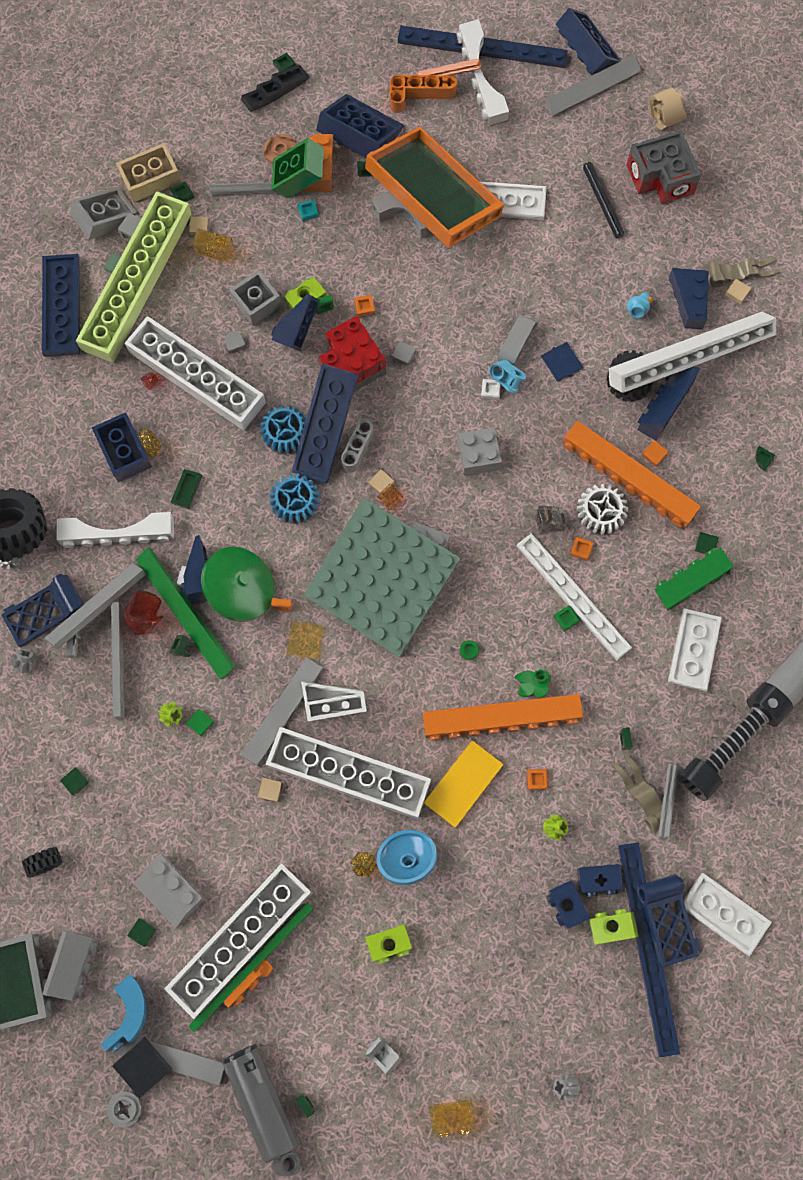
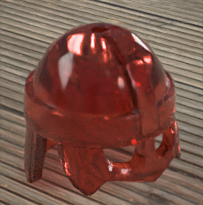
[124,590,164,635]

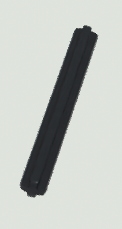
[583,162,624,239]

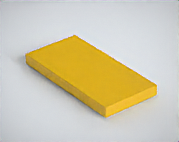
[424,741,504,828]

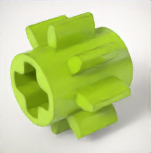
[158,701,183,727]
[543,815,568,840]

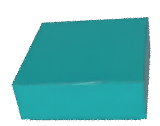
[297,199,319,222]

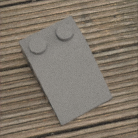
[70,187,137,240]

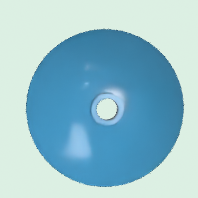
[376,830,437,885]

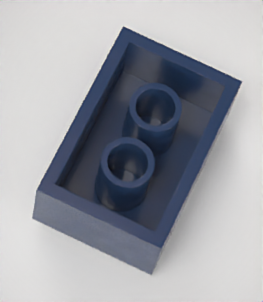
[92,412,152,483]

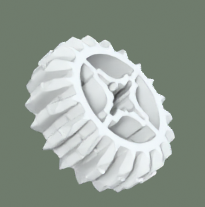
[577,484,628,534]

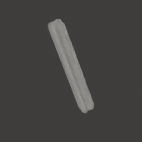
[210,182,276,195]
[658,764,679,840]

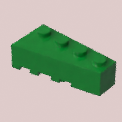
[654,547,734,611]

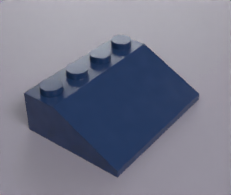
[316,94,404,158]

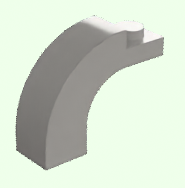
[371,193,427,238]

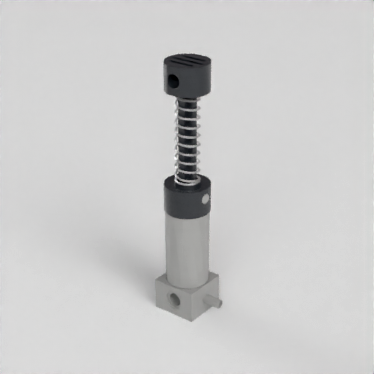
[677,638,803,802]

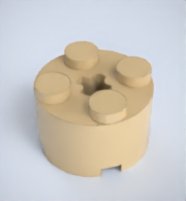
[649,88,686,130]

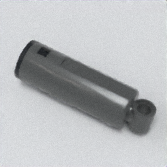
[221,1043,300,1177]

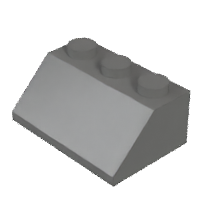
[135,854,205,929]
[42,931,97,1001]

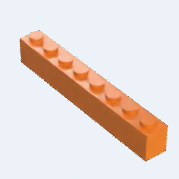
[562,420,701,529]
[423,694,583,741]

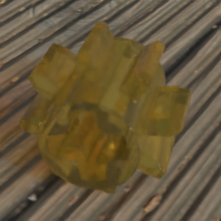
[350,851,377,877]

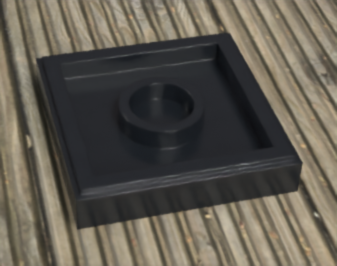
[112,1037,172,1098]

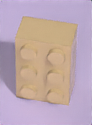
[116,143,182,203]

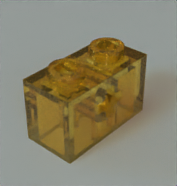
[192,228,234,263]
[430,1100,475,1137]

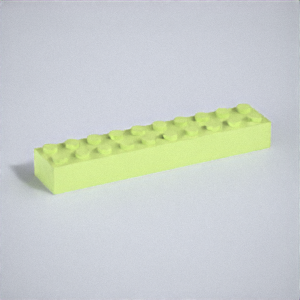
[76,191,192,363]

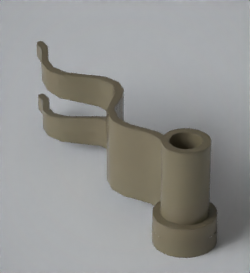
[708,257,780,288]
[611,754,676,833]

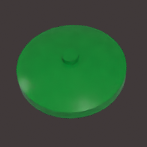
[201,547,274,622]

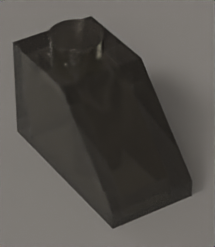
[535,505,565,535]

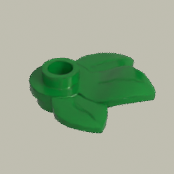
[514,669,551,698]

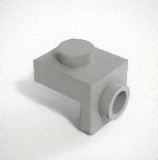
[365,1037,402,1075]

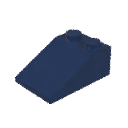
[271,294,320,351]
[181,535,208,604]

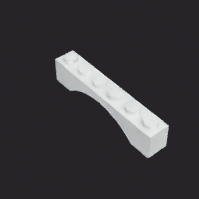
[457,19,509,125]
[57,512,174,548]

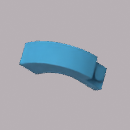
[101,974,148,1053]

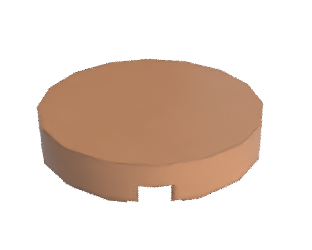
[263,134,297,165]

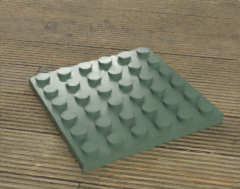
[304,497,461,657]

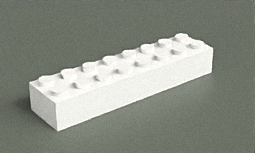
[125,316,266,431]
[266,727,431,820]
[165,864,312,1019]

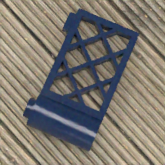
[1,574,84,647]
[637,874,700,967]

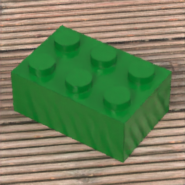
[271,138,324,198]

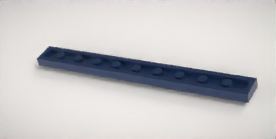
[398,25,568,68]
[618,842,680,1057]

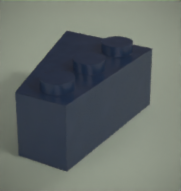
[669,268,709,330]

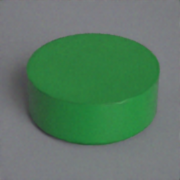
[460,640,479,660]

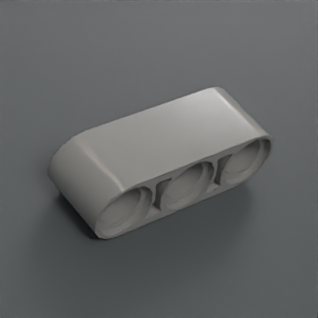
[497,314,537,366]
[341,419,374,473]

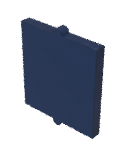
[541,342,583,382]

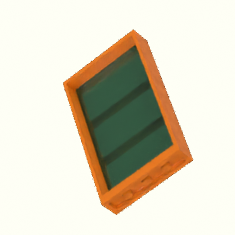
[365,127,504,248]

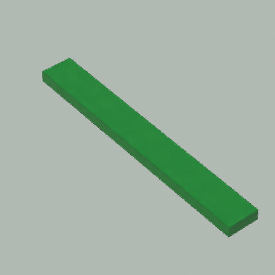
[136,547,236,680]
[189,903,314,1032]

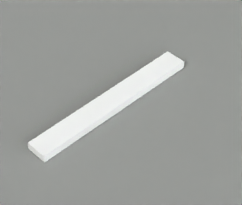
[517,533,632,661]

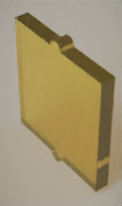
[286,622,323,659]

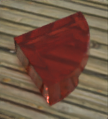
[141,372,161,390]

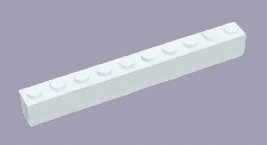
[609,312,776,393]

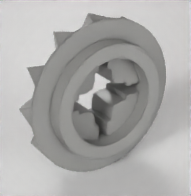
[107,1091,142,1128]

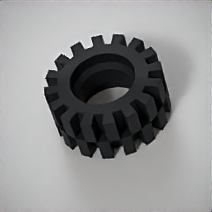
[22,847,63,878]

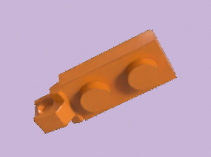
[223,959,274,1008]

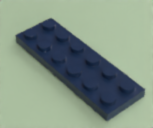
[42,254,80,357]
[292,363,359,483]

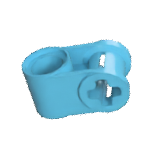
[489,360,526,393]

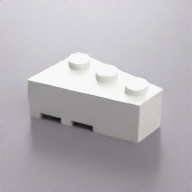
[301,681,367,721]

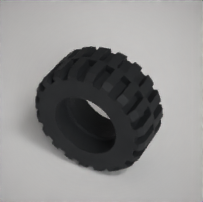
[0,488,47,560]

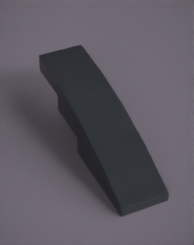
[241,65,309,112]

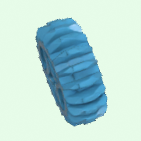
[260,404,307,454]
[269,473,320,524]

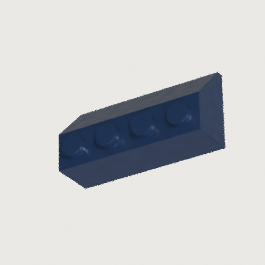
[556,8,621,75]
[637,366,701,441]

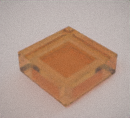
[377,483,404,510]

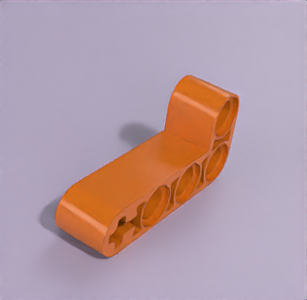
[389,75,457,113]

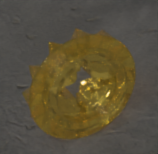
[139,428,161,456]

